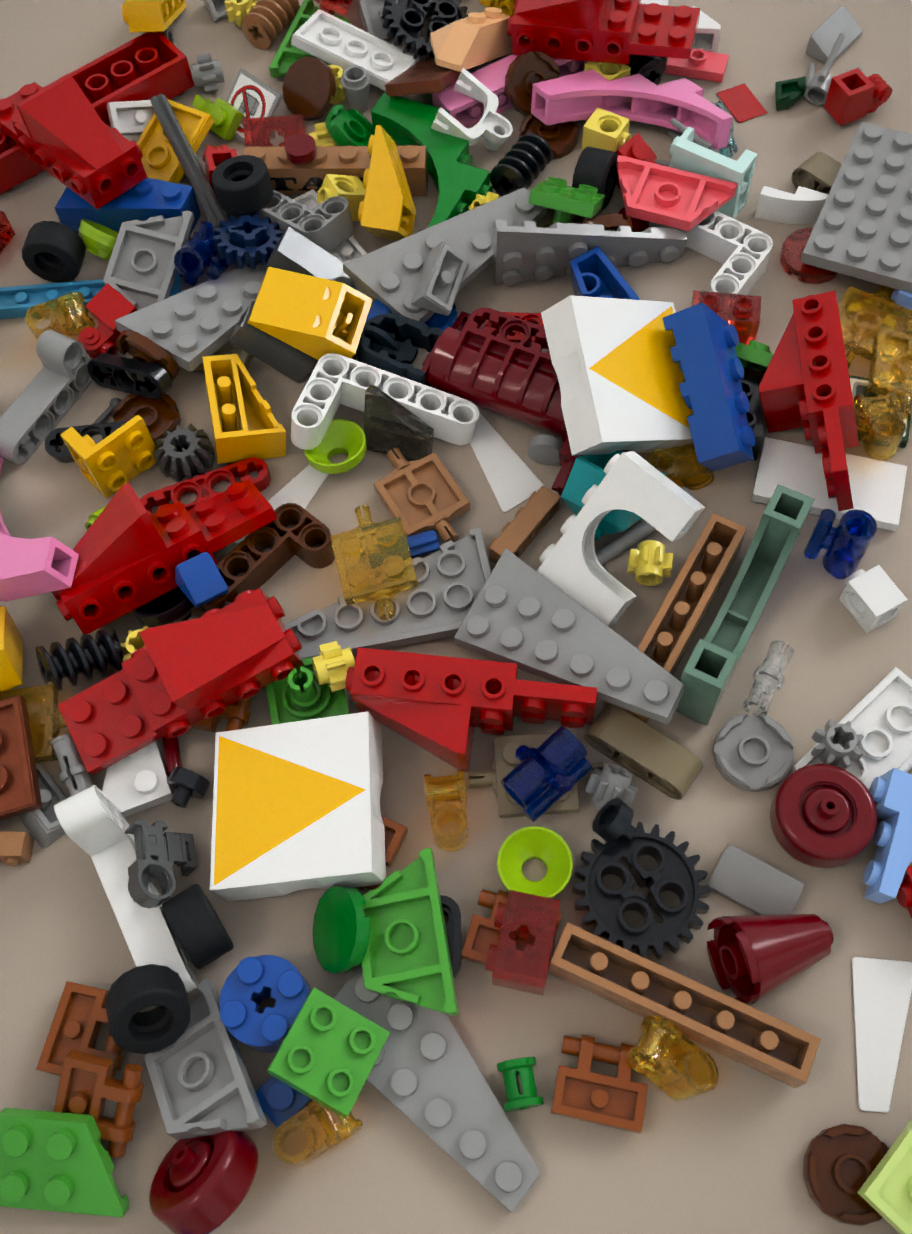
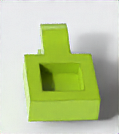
[192,94,244,142]

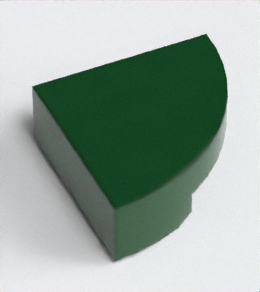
[775,76,807,111]

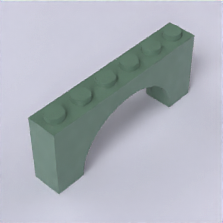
[675,484,814,726]

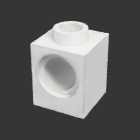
[839,565,908,634]

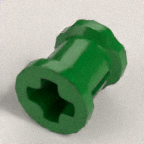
[496,1057,544,1112]

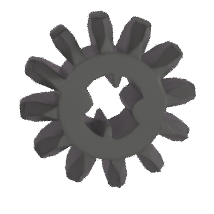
[154,424,215,483]

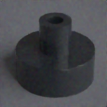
[167,767,210,808]
[592,798,637,842]

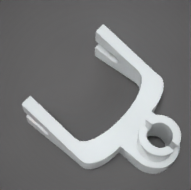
[431,68,513,152]

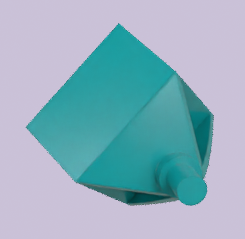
[561,450,667,541]

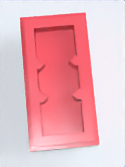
[665,49,729,83]

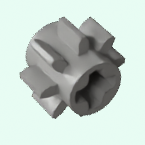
[191,53,224,93]
[811,719,864,770]
[585,764,638,810]

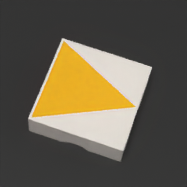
[541,295,693,456]
[210,711,386,902]

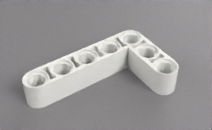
[649,211,773,318]
[290,353,479,450]
[54,785,198,1007]

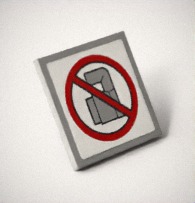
[226,68,283,147]

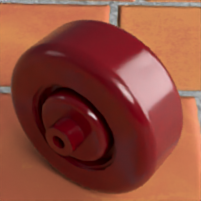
[770,764,877,868]
[149,1130,258,1234]

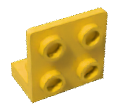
[60,415,157,499]

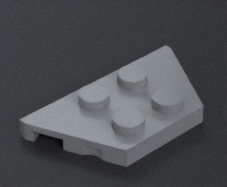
[103,211,195,310]
[144,977,267,1140]

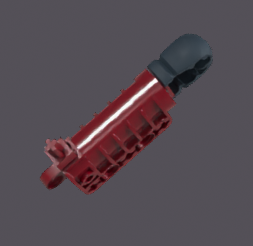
[356,308,631,496]

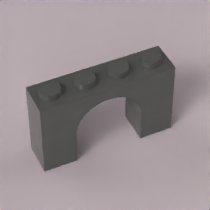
[229,227,354,383]

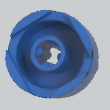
[219,955,311,1053]

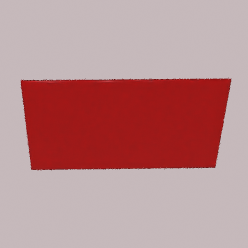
[716,83,768,123]

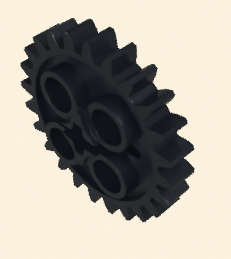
[381,0,468,61]
[572,822,711,960]

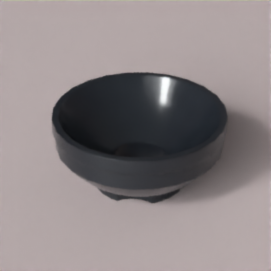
[132,586,195,627]

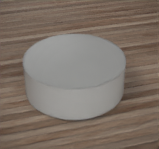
[528,434,563,465]

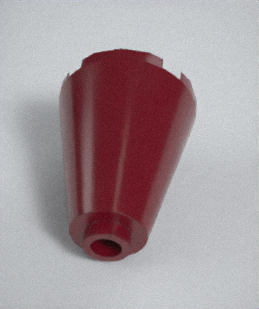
[707,914,834,1005]

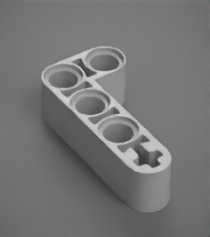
[246,189,355,253]
[0,329,92,465]

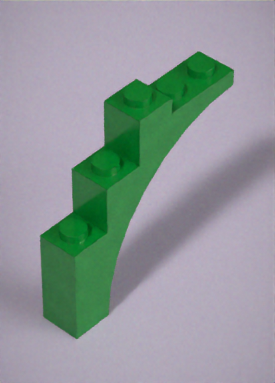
[371,92,493,228]

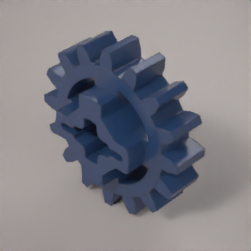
[213,213,283,269]

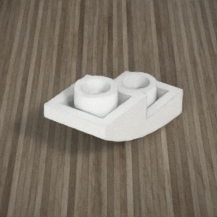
[754,186,829,224]

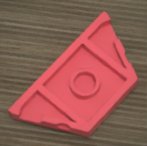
[616,155,738,231]

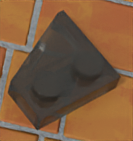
[363,384,434,461]

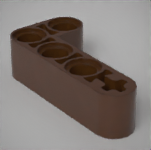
[200,503,336,614]

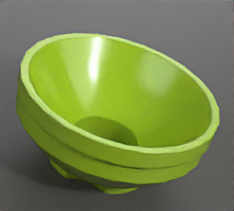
[79,219,118,261]
[303,419,367,474]
[497,826,573,903]

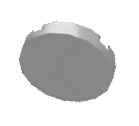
[712,714,794,792]

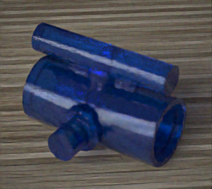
[174,221,230,285]
[804,509,877,579]
[501,726,593,823]

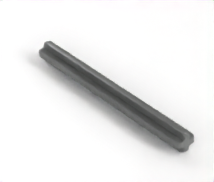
[150,94,229,230]

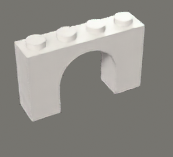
[536,451,706,627]

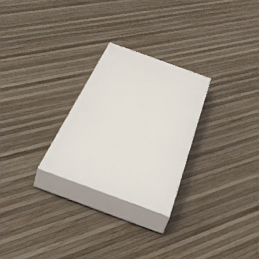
[291,9,420,91]
[751,437,907,532]
[791,667,912,790]

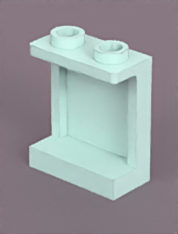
[669,127,758,219]

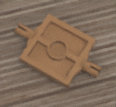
[374,448,471,543]

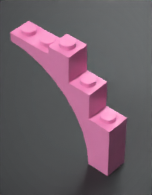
[531,69,733,149]
[0,458,79,602]

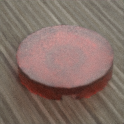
[780,228,837,284]

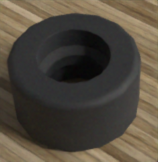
[572,146,618,210]
[212,155,273,215]
[22,221,86,283]
[162,884,234,969]
[106,964,190,1054]

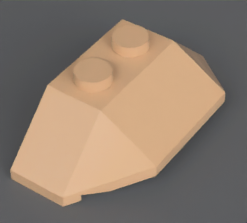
[430,7,513,72]

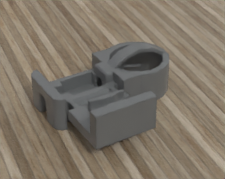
[125,819,197,908]

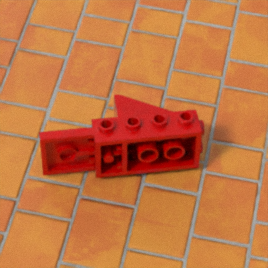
[507,0,700,64]
[0,73,147,209]
[758,290,859,511]
[52,479,278,634]
[58,588,304,775]
[346,647,597,772]

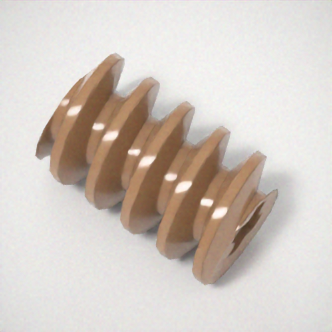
[242,0,300,50]

